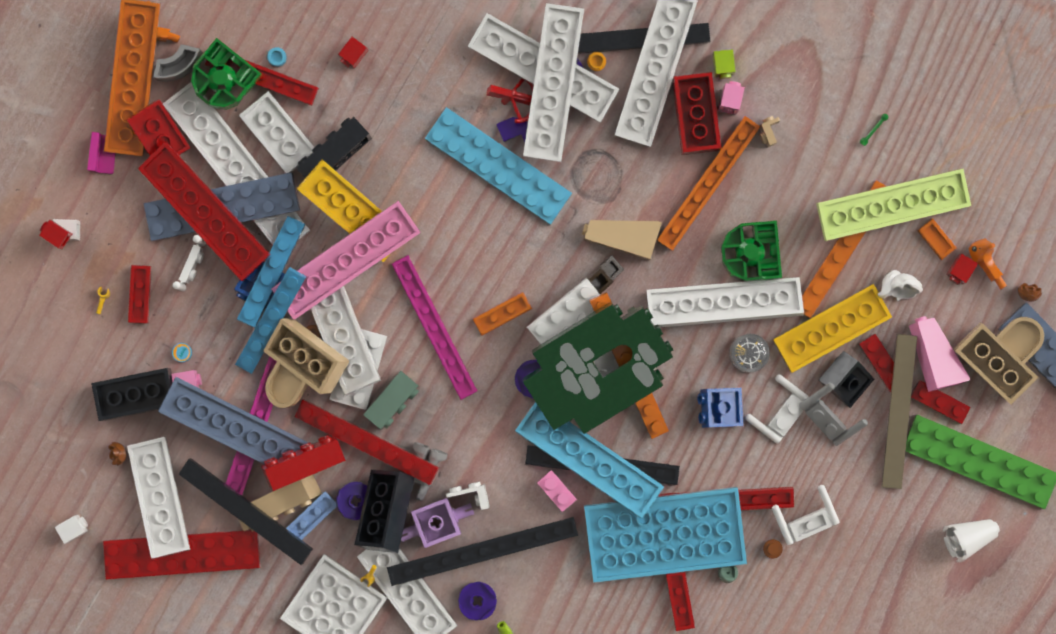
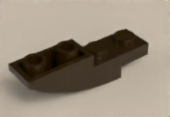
[587,255,624,294]

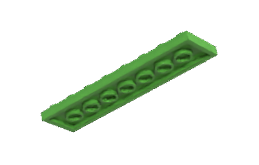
[905,415,1056,509]

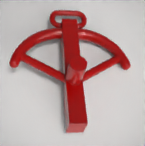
[486,78,534,123]

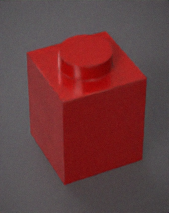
[338,36,368,69]
[39,220,73,250]
[946,254,978,285]

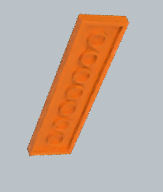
[104,0,161,156]

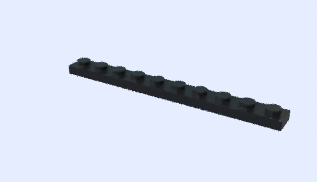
[387,517,579,586]

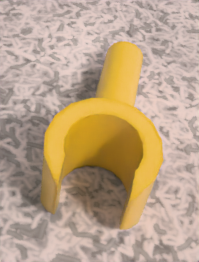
[96,287,110,314]
[360,565,377,587]

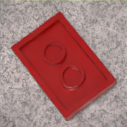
[126,99,191,156]

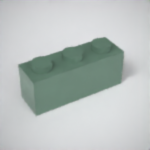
[363,371,419,430]

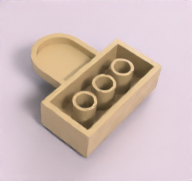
[953,317,1044,405]
[263,318,349,408]

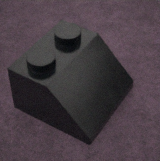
[819,351,875,408]

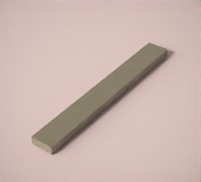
[881,334,917,489]

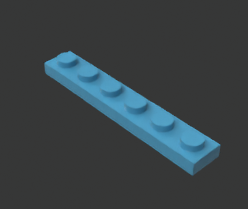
[237,216,305,328]
[235,267,307,374]

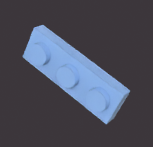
[286,491,337,540]

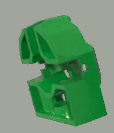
[191,38,262,110]
[721,220,782,282]

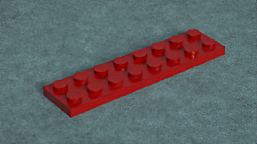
[138,142,270,281]
[103,530,261,580]

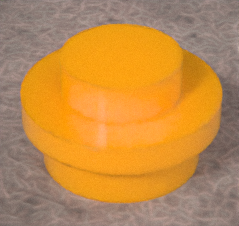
[587,52,606,71]

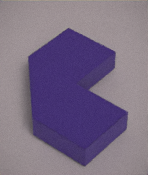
[496,117,528,142]

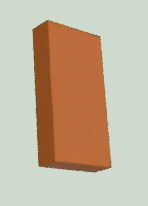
[917,219,957,260]

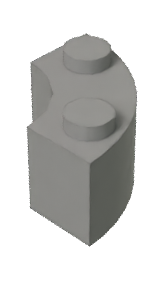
[153,44,203,82]

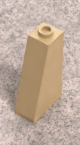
[582,220,662,260]

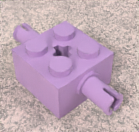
[401,498,474,548]

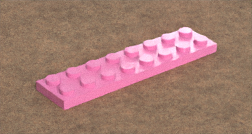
[271,200,421,320]

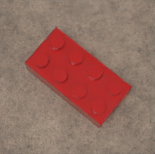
[672,72,721,155]
[261,435,346,491]

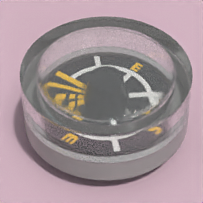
[729,334,770,373]

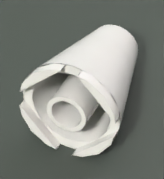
[943,519,1000,562]

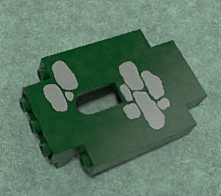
[523,301,674,434]

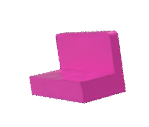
[87,132,116,174]

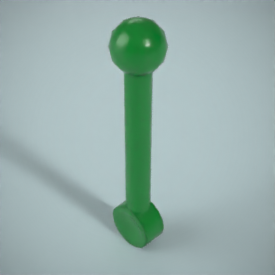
[860,114,889,146]

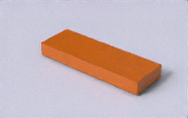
[473,292,532,336]

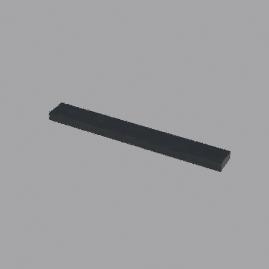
[578,23,711,54]
[525,445,680,485]
[179,458,313,565]

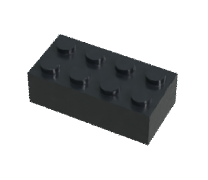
[296,117,372,178]
[91,368,172,421]
[354,470,414,553]

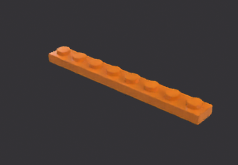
[656,116,761,251]
[802,180,886,319]
[589,292,669,439]

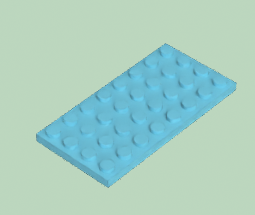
[584,487,747,583]

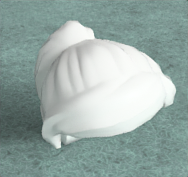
[878,270,923,301]

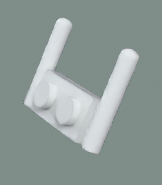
[172,235,206,292]
[745,374,809,444]
[772,485,840,545]

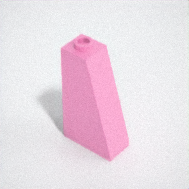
[909,316,970,392]

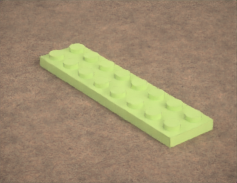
[816,169,971,241]

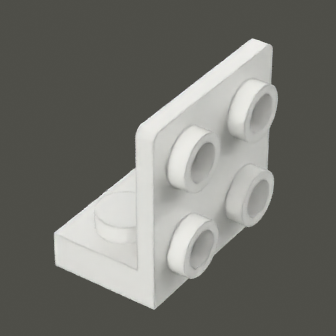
[446,482,490,510]

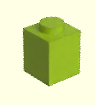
[712,49,736,79]

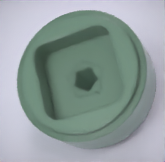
[718,566,738,583]

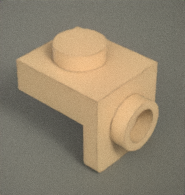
[760,116,780,147]

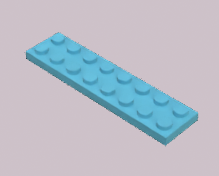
[425,107,572,225]
[515,402,664,519]

